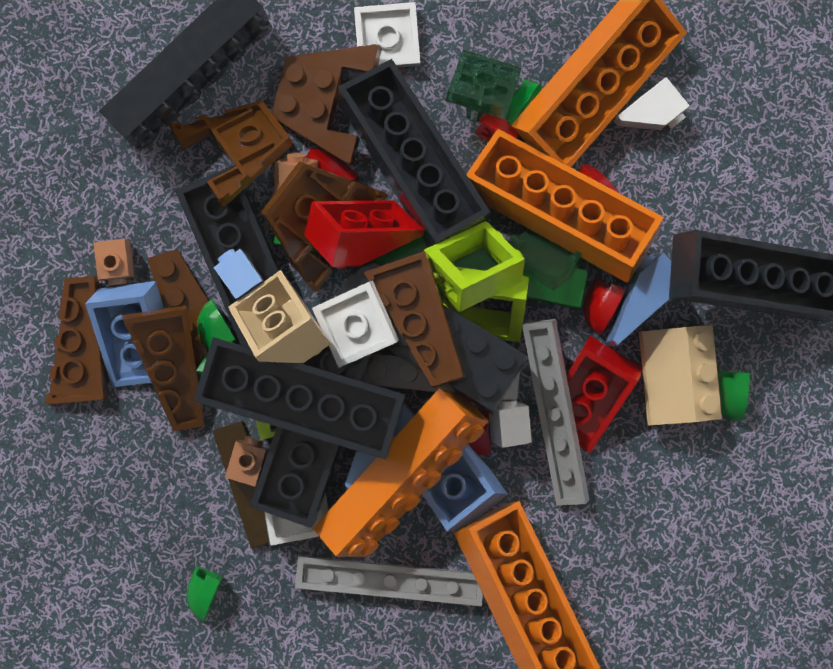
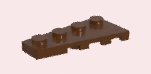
[364,251,465,388]
[122,305,204,431]

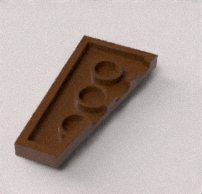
[147,249,209,372]
[45,276,108,405]

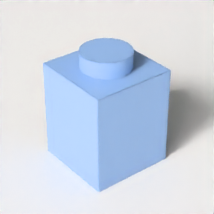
[214,249,264,300]

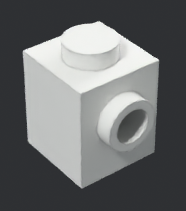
[489,399,532,448]

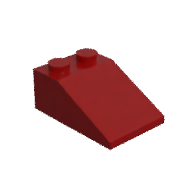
[304,200,424,269]
[538,336,642,453]

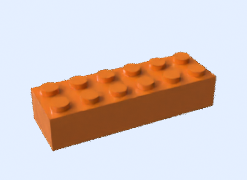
[511,0,687,167]
[466,129,664,283]
[312,388,488,557]
[453,501,601,669]

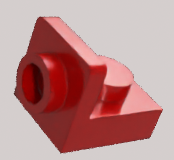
[474,99,518,142]

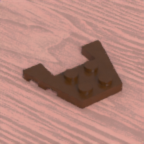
[272,44,382,165]
[169,101,292,207]
[261,161,389,292]

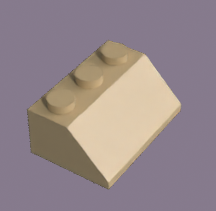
[228,270,331,363]
[639,325,722,425]

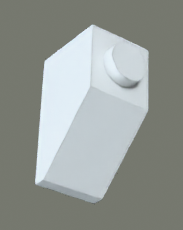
[614,77,690,131]

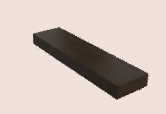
[212,421,270,549]

